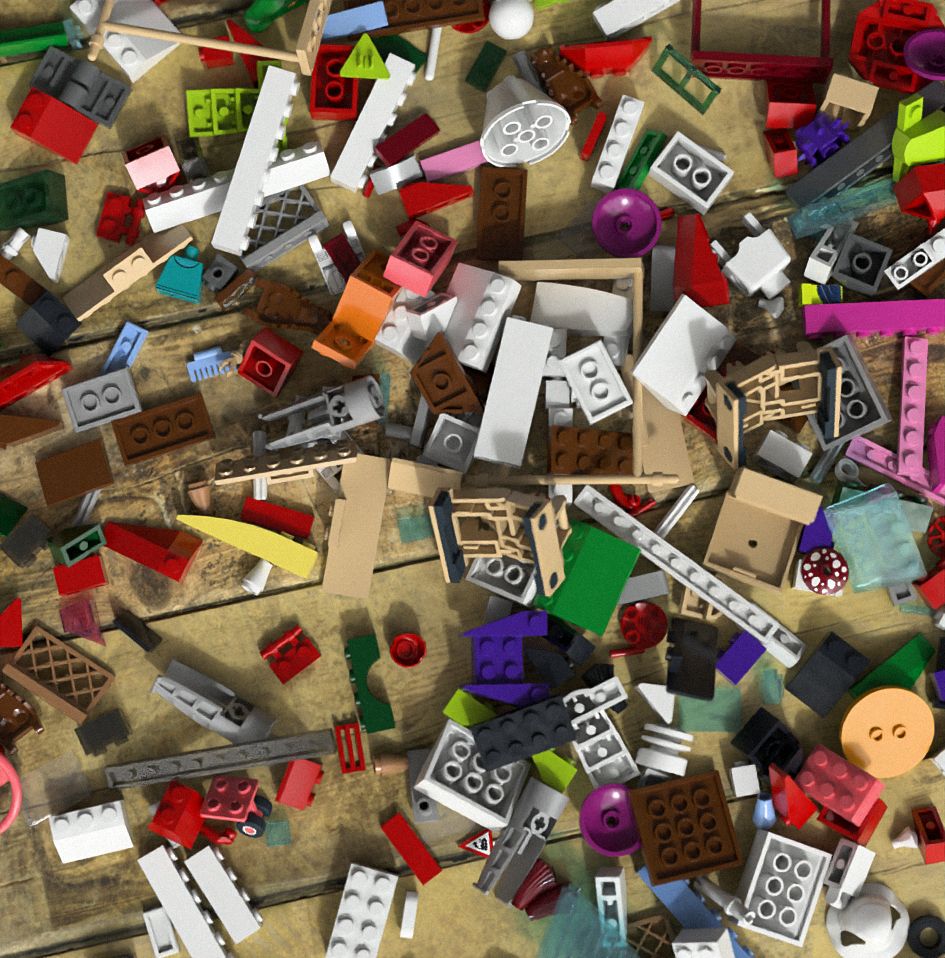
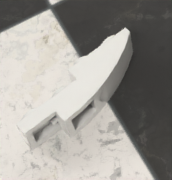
[884,228,945,290]

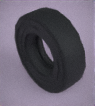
[907,915,945,958]

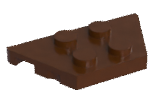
[410,330,485,414]

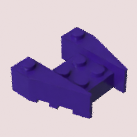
[458,611,549,708]

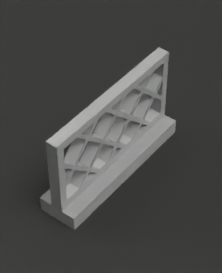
[238,184,329,273]

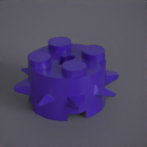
[795,112,850,167]

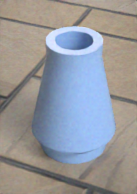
[752,792,776,829]

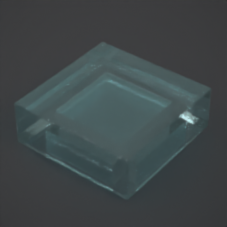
[265,820,291,847]

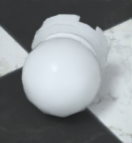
[488,0,534,40]

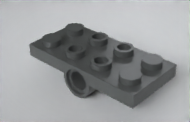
[28,46,132,130]

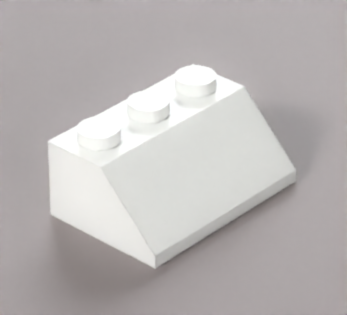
[375,287,437,364]
[49,800,134,863]

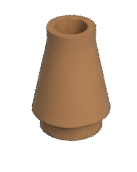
[187,480,212,516]
[373,753,408,777]

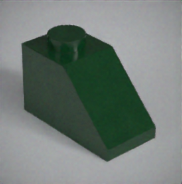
[46,523,107,568]

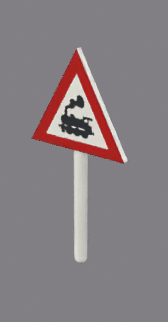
[457,828,496,859]

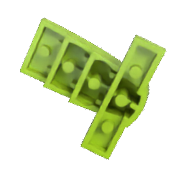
[185,60,288,154]
[892,93,945,182]

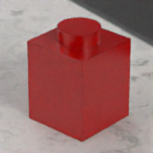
[199,36,235,69]

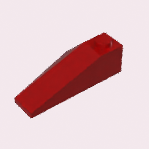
[673,213,730,308]
[103,522,203,584]

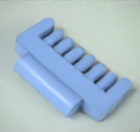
[187,346,237,383]

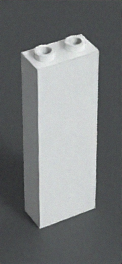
[474,315,553,469]

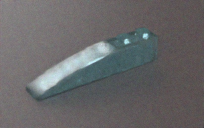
[787,178,898,239]

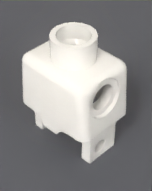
[710,212,791,300]

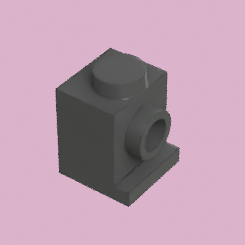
[202,254,239,293]

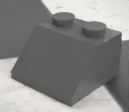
[831,232,893,298]

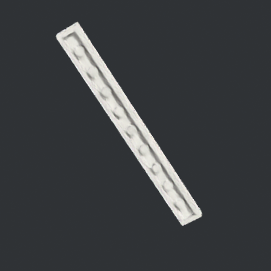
[573,484,780,645]

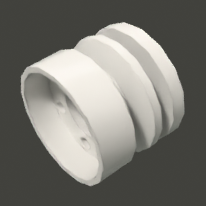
[635,723,694,776]

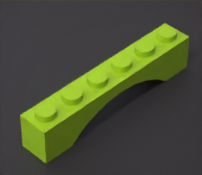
[443,688,578,794]

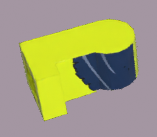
[798,284,843,309]

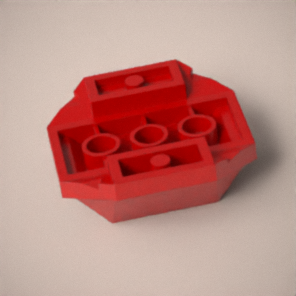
[847,0,945,95]

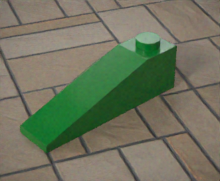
[847,632,936,700]

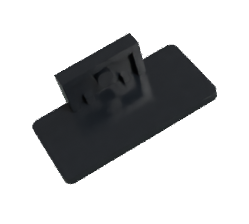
[665,618,718,701]

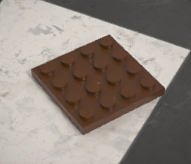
[627,770,744,887]

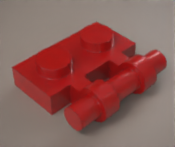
[96,192,146,246]
[259,624,322,685]

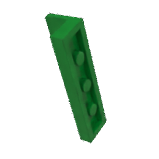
[0,22,69,57]

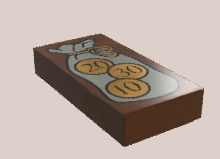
[214,268,256,311]

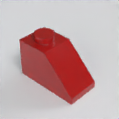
[763,128,798,178]
[0,598,23,648]
[912,806,945,865]

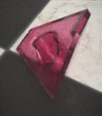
[59,599,106,646]

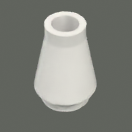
[241,559,272,596]

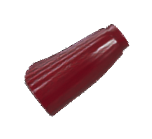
[511,857,558,911]
[525,879,579,921]

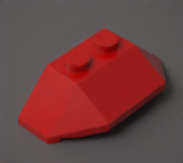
[559,36,652,79]
[0,353,74,412]

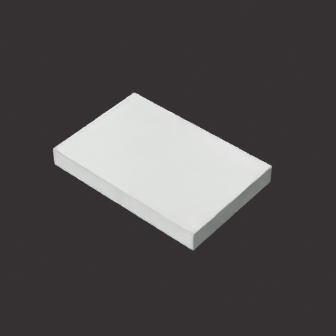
[558,339,633,425]

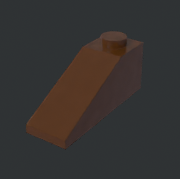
[0,414,64,450]

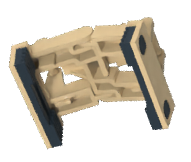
[705,341,842,470]
[429,484,572,597]

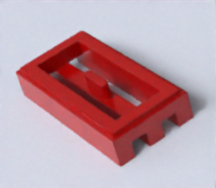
[580,112,607,162]
[335,723,366,774]

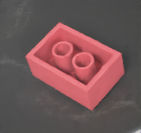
[383,221,458,297]
[794,743,885,827]

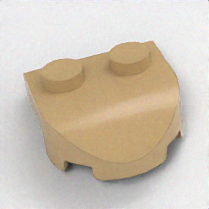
[678,571,733,620]

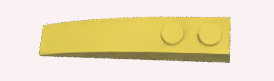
[176,515,319,579]

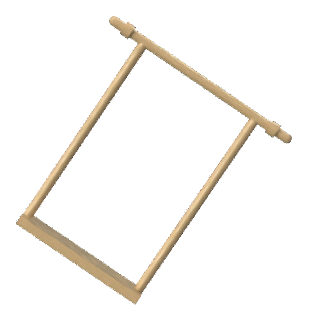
[88,0,332,76]
[463,258,680,487]

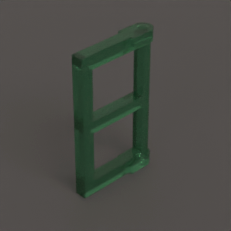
[651,43,722,115]

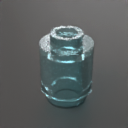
[759,669,784,704]

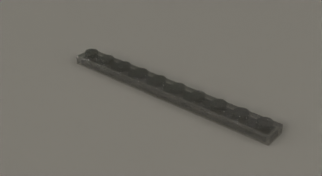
[104,728,338,791]

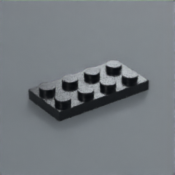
[470,693,577,772]

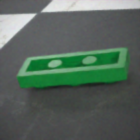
[615,129,668,191]

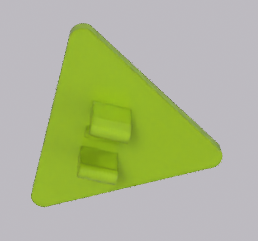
[339,33,391,80]

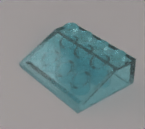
[822,483,927,593]

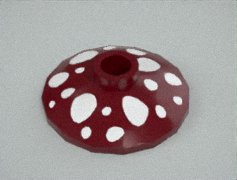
[801,548,849,595]

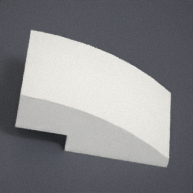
[423,404,486,474]

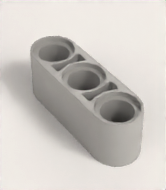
[649,244,676,311]
[617,570,670,606]

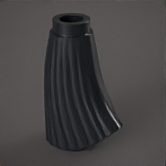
[581,664,628,714]

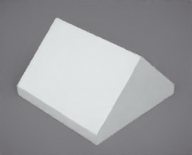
[634,683,674,724]

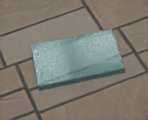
[679,688,741,733]

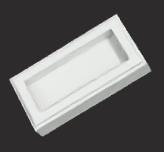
[142,906,180,958]

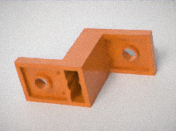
[312,248,403,370]

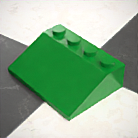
[532,518,641,637]

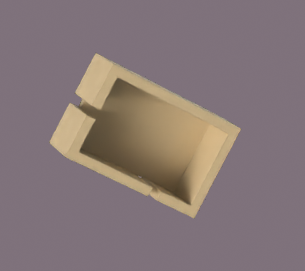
[814,73,879,134]

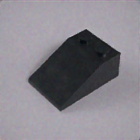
[785,631,871,718]

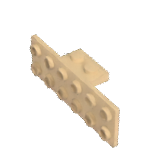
[63,224,193,321]
[620,354,694,493]
[214,439,358,485]
[322,453,392,599]

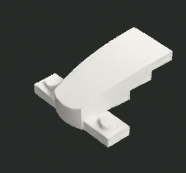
[530,279,633,366]
[563,676,641,789]

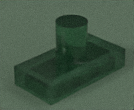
[465,41,507,93]

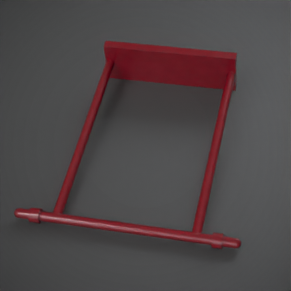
[688,0,833,84]

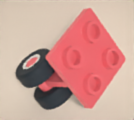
[200,775,272,838]

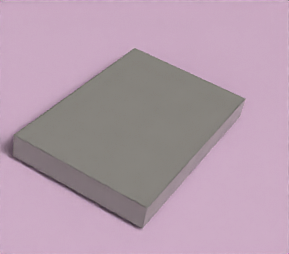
[61,367,143,433]

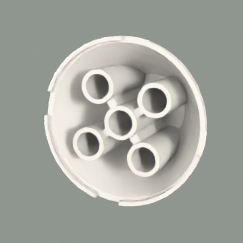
[480,75,571,168]

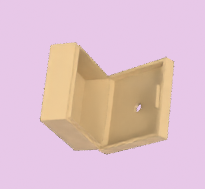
[701,467,823,596]

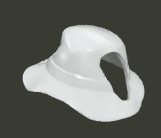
[826,883,910,958]

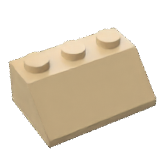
[387,457,463,503]

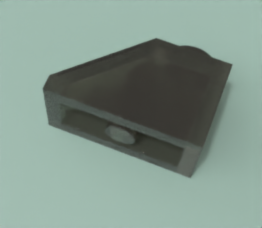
[176,137,211,183]

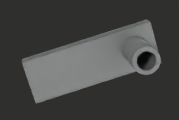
[385,394,432,450]
[407,748,439,824]

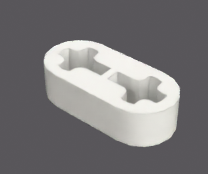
[400,891,419,939]

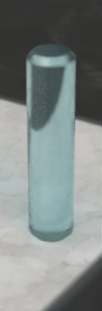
[900,604,936,616]

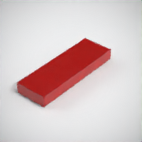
[240,497,315,540]
[380,812,442,885]

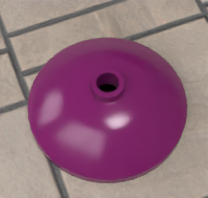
[903,29,945,81]
[592,189,662,258]
[579,784,641,857]

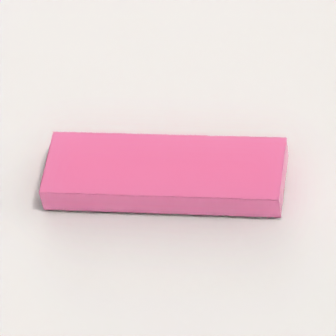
[420,140,490,183]

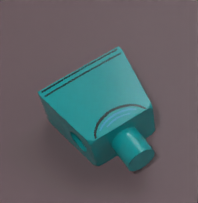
[155,246,205,305]

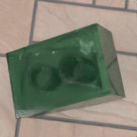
[0,169,69,231]

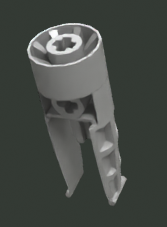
[258,376,385,452]
[150,657,277,757]
[472,777,570,907]

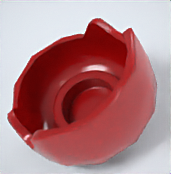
[389,632,427,668]

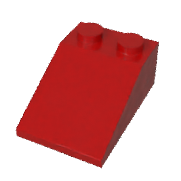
[10,87,98,165]

